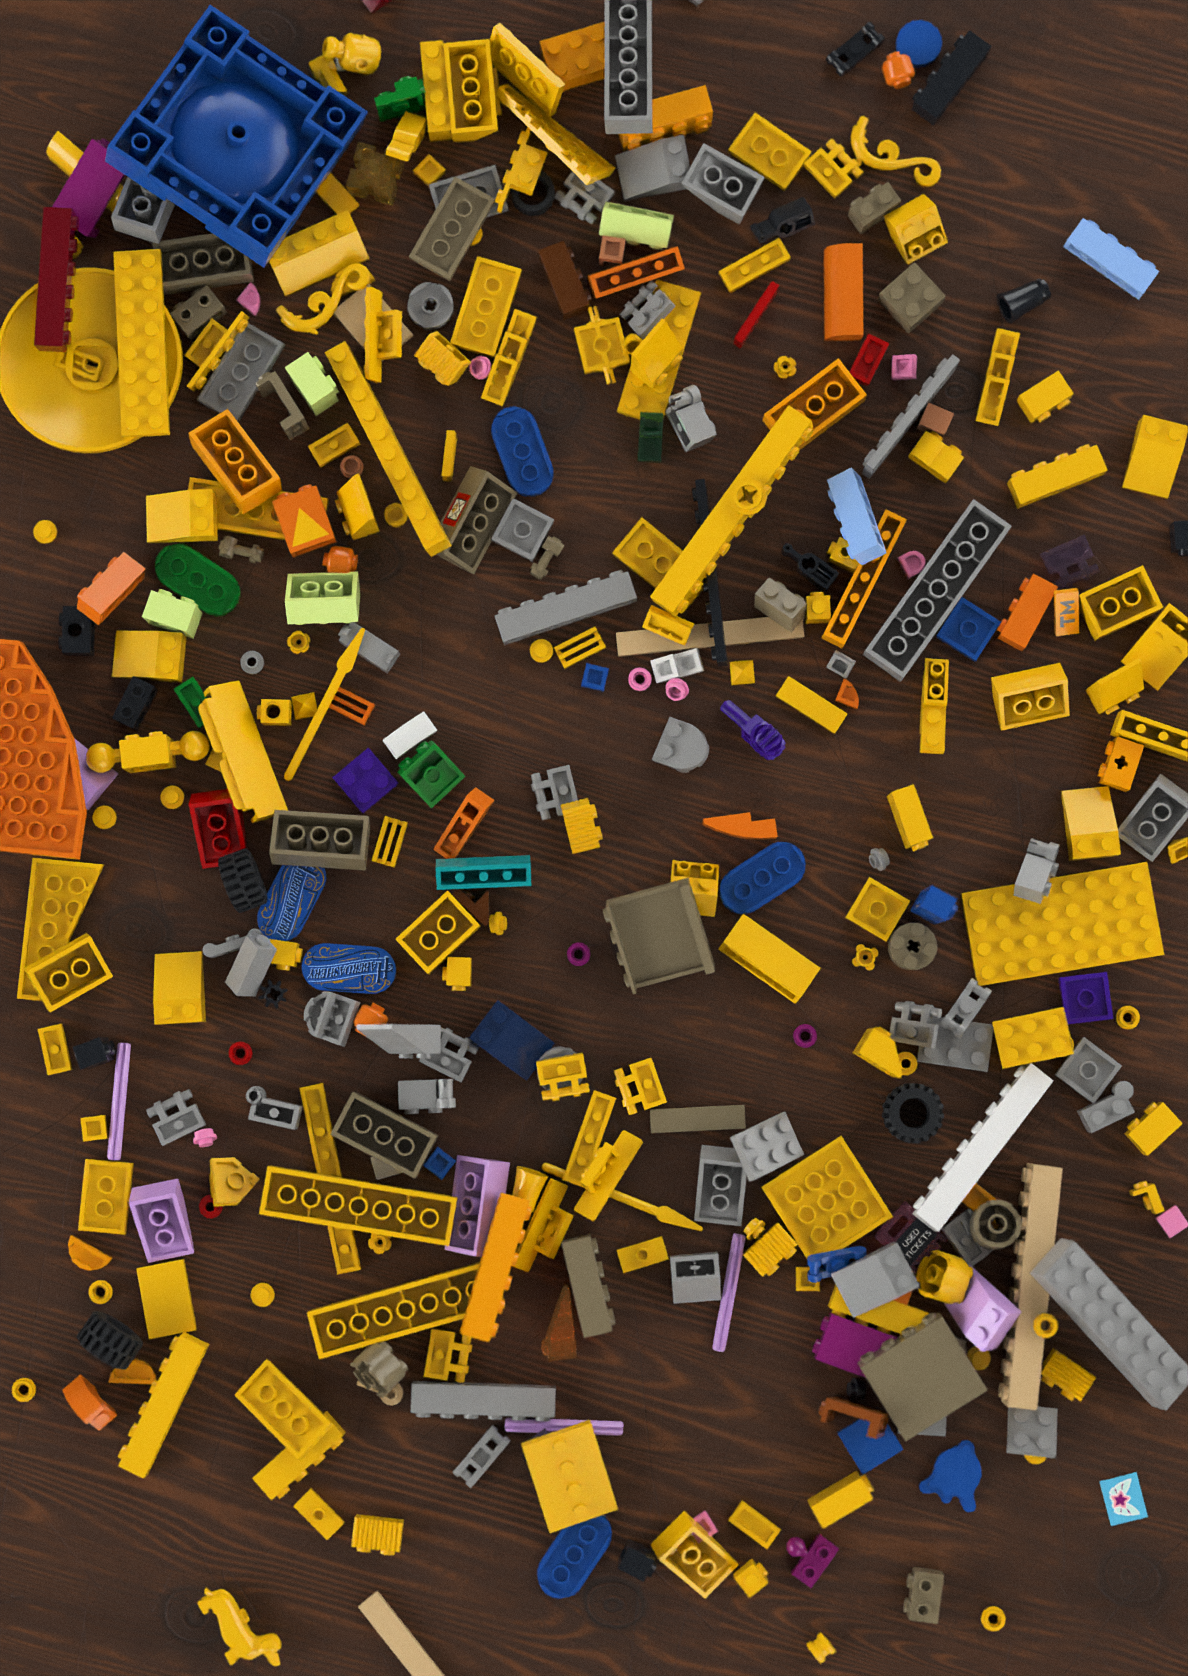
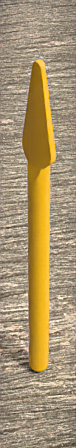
[284,628,365,781]
[541,1163,703,1231]

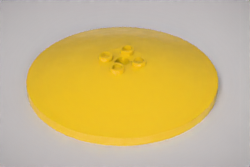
[0,268,183,453]

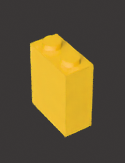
[887,784,933,851]
[807,1471,874,1528]

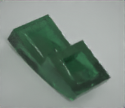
[638,412,664,463]

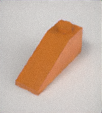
[433,787,495,859]

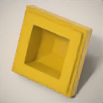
[729,660,755,685]
[291,692,317,720]
[1167,837,1188,864]

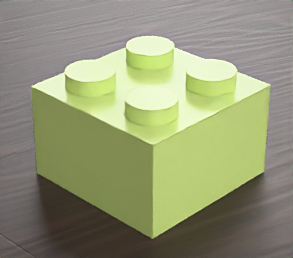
[285,352,339,416]
[142,589,203,639]

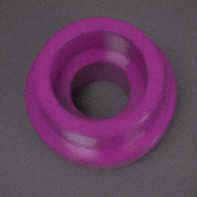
[567,942,590,966]
[793,1024,817,1048]

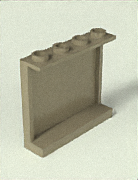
[603,877,715,994]
[857,1312,987,1441]

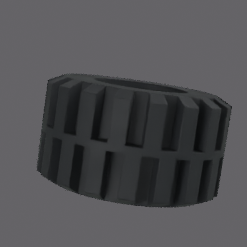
[218,848,268,913]
[882,1083,944,1143]
[77,1311,143,1370]

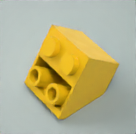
[884,194,948,264]
[670,860,719,917]

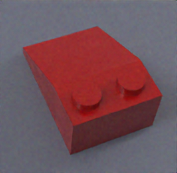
[189,789,248,869]

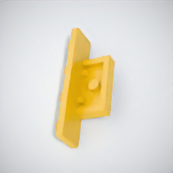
[495,127,548,213]
[364,287,402,383]
[184,311,249,392]
[574,1130,643,1221]
[515,1178,574,1272]

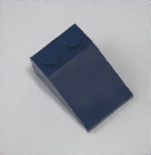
[469,1000,555,1081]

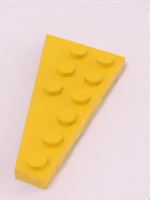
[495,84,615,185]
[17,858,104,1001]

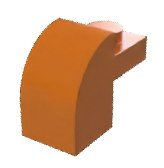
[63,1374,117,1431]

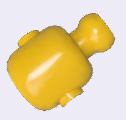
[322,33,381,75]

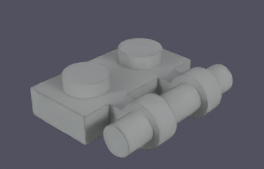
[554,171,615,224]
[620,280,676,340]
[531,765,578,820]
[889,1001,942,1049]
[419,1027,480,1082]
[146,1089,206,1146]

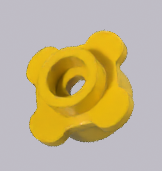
[852,944,878,971]
[743,1218,766,1241]

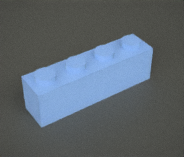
[1063,218,1159,300]
[827,467,887,565]

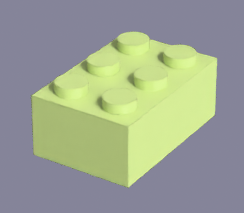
[285,572,360,625]

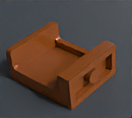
[819,1396,890,1439]

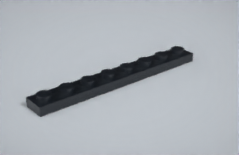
[692,479,728,667]

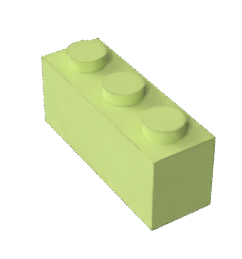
[599,202,674,250]

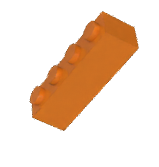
[587,246,685,298]

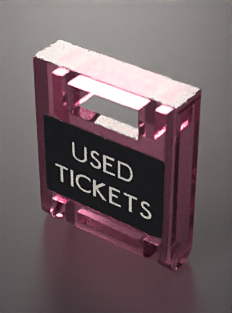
[874,1201,948,1275]

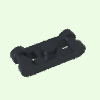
[825,21,886,77]

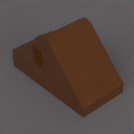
[452,889,490,927]

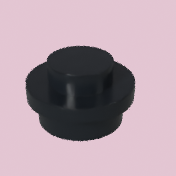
[847,1377,866,1402]

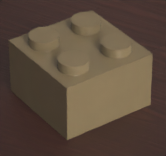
[878,262,946,334]

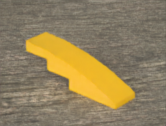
[481,309,537,406]
[975,328,1020,426]

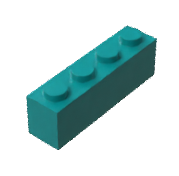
[436,855,532,890]

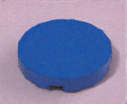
[896,20,942,67]

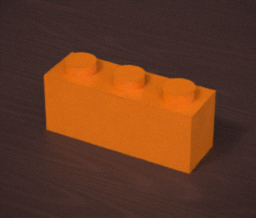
[77,552,146,625]
[997,573,1058,651]

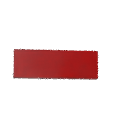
[733,281,779,349]

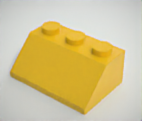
[991,663,1070,731]
[852,1027,902,1078]

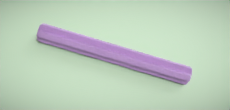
[107,1042,131,1160]
[712,1233,746,1352]
[505,1418,623,1436]

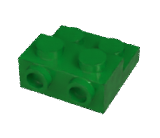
[374,76,426,122]
[397,740,466,808]

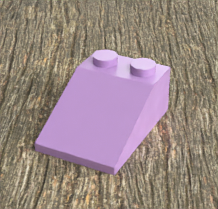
[129,1179,194,1263]
[944,1265,1021,1352]

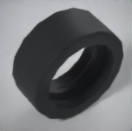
[511,171,555,216]

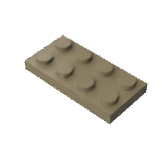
[409,177,495,281]

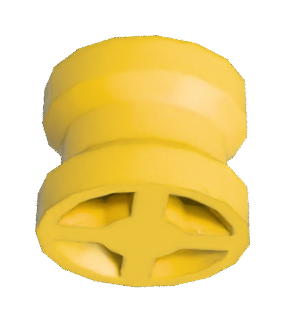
[806,1632,836,1664]

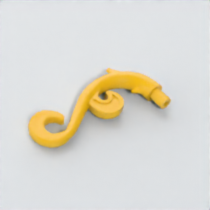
[851,116,941,187]
[276,263,371,335]

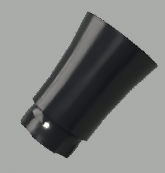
[996,279,1051,324]

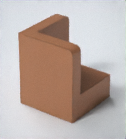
[599,235,626,266]
[917,402,954,435]

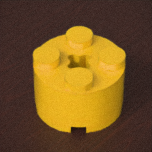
[916,1250,973,1304]

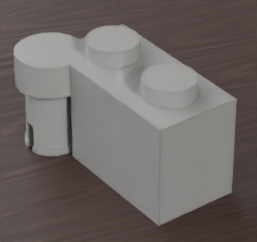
[665,385,717,452]
[1013,838,1060,904]
[398,1079,456,1114]
[1077,1081,1135,1133]
[246,1086,303,1130]

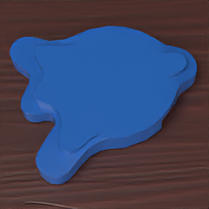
[919,1440,981,1512]

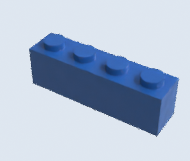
[910,885,958,925]

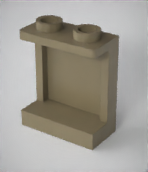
[255,371,310,440]

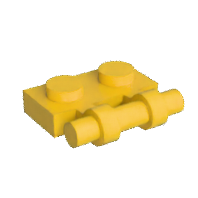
[803,139,864,199]
[536,1052,590,1101]
[613,1058,667,1115]
[424,1328,473,1383]

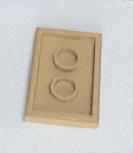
[334,284,413,361]

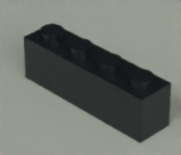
[911,30,992,126]

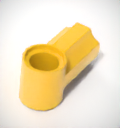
[308,55,348,96]

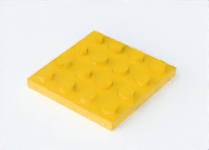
[761,1136,893,1258]

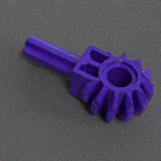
[720,700,786,760]

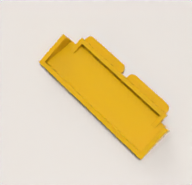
[198,681,288,823]

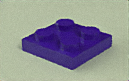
[332,748,399,814]
[1059,972,1113,1024]

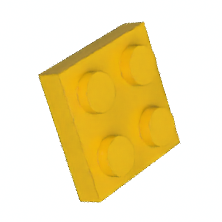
[845,877,910,942]

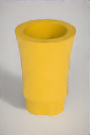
[512,1166,549,1221]

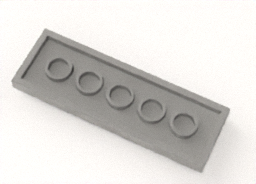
[862,354,960,479]

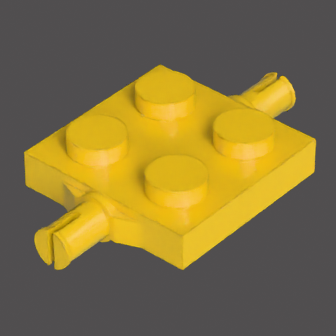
[574,306,630,385]

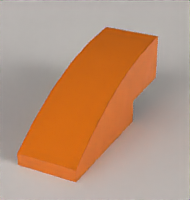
[703,812,778,840]

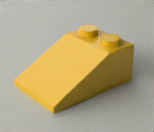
[631,318,683,389]
[1122,415,1188,499]
[335,474,380,540]
[146,489,218,543]
[112,631,187,683]
[1085,658,1144,715]
[1061,786,1121,861]
[153,951,206,1025]
[650,1511,739,1598]

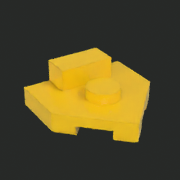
[209,1157,260,1206]

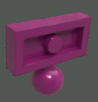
[786,1533,839,1588]

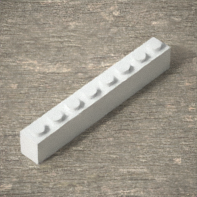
[912,1063,1053,1232]

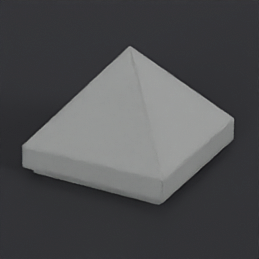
[826,650,856,678]

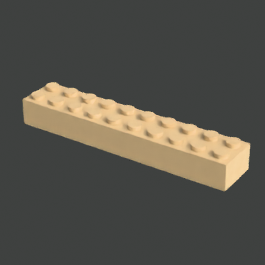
[998,1163,1063,1410]

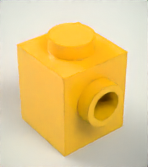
[827,537,859,573]
[805,592,831,624]
[270,939,303,971]
[442,957,472,991]
[733,1559,768,1598]

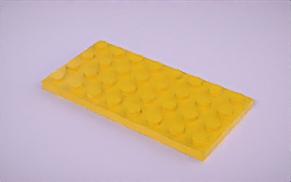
[960,862,1164,986]

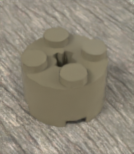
[887,923,937,971]
[969,1200,1022,1250]
[350,1341,408,1398]

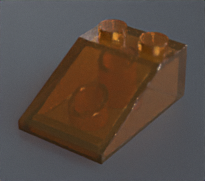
[541,1282,577,1362]

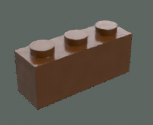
[538,240,592,320]

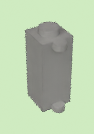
[338,622,400,674]
[225,932,277,996]

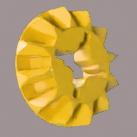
[729,478,767,516]

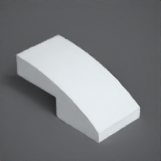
[650,648,704,683]
[383,712,437,759]

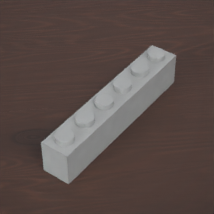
[495,570,637,645]
[411,1381,556,1421]

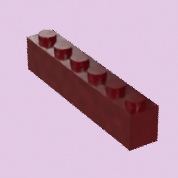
[34,207,79,352]

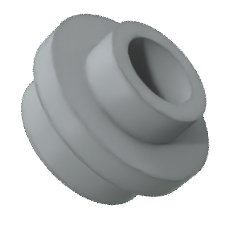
[240,651,264,674]
[869,848,890,871]

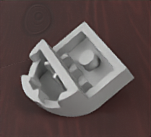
[652,717,709,773]
[304,992,361,1047]

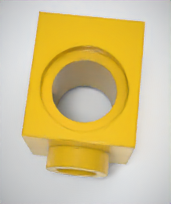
[257,699,292,726]

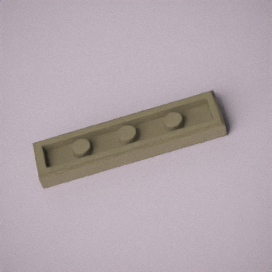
[650,1105,746,1133]

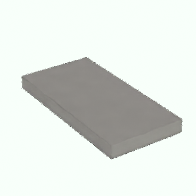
[197,323,285,423]

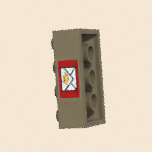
[437,466,517,574]

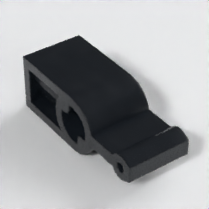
[750,197,816,243]
[781,543,839,593]

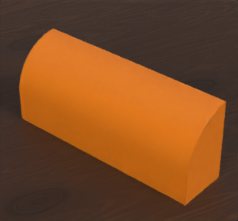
[824,243,863,341]

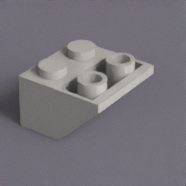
[670,1252,721,1304]

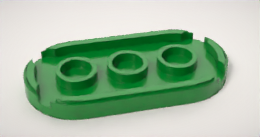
[155,544,240,616]

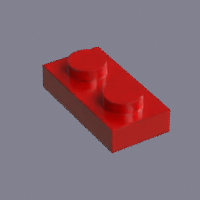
[850,333,889,386]

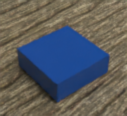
[581,663,609,692]
[423,1147,456,1180]

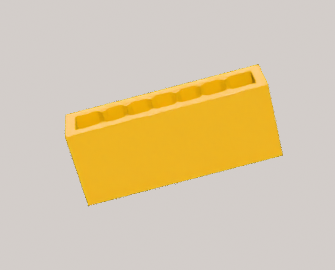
[47,131,124,213]
[718,914,821,1004]

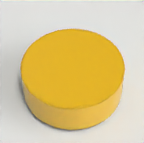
[384,503,408,527]

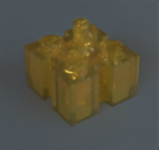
[346,142,405,206]

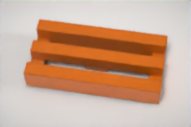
[329,687,375,726]

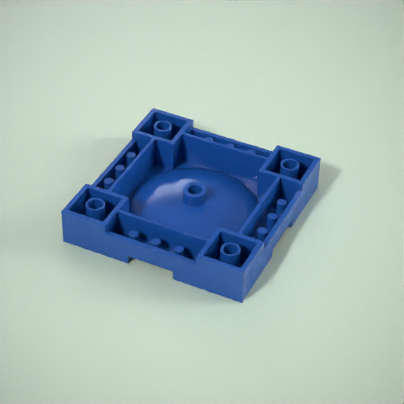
[105,5,368,268]

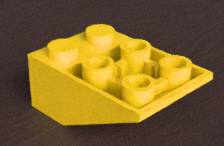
[1120,603,1188,691]

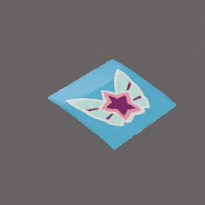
[1099,1472,1148,1526]

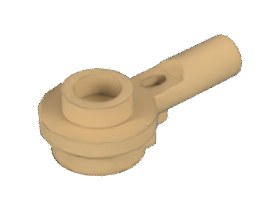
[357,1380,404,1405]

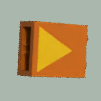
[272,484,337,558]

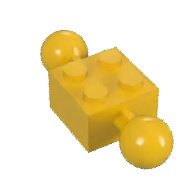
[86,731,210,773]

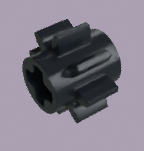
[258,979,288,1008]

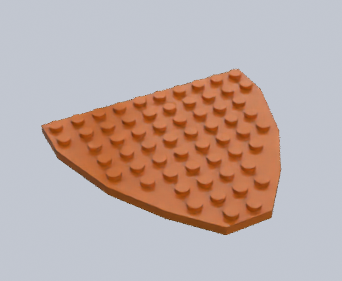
[0,639,87,860]

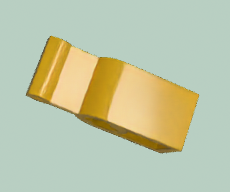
[386,111,427,162]

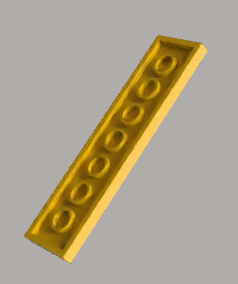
[114,249,170,438]

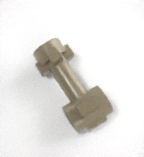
[218,536,264,563]
[530,536,565,580]

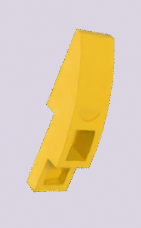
[920,658,949,754]

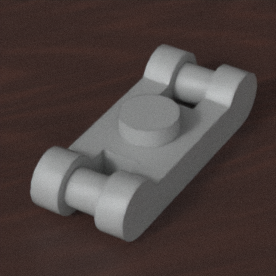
[202,928,265,958]
[940,978,992,1039]
[452,1424,511,1488]

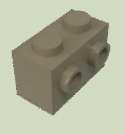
[848,182,901,234]
[170,285,227,341]
[754,578,807,633]
[903,1567,944,1624]

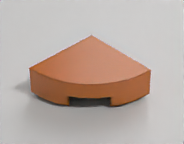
[835,679,859,710]

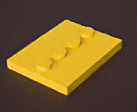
[521,1420,618,1533]

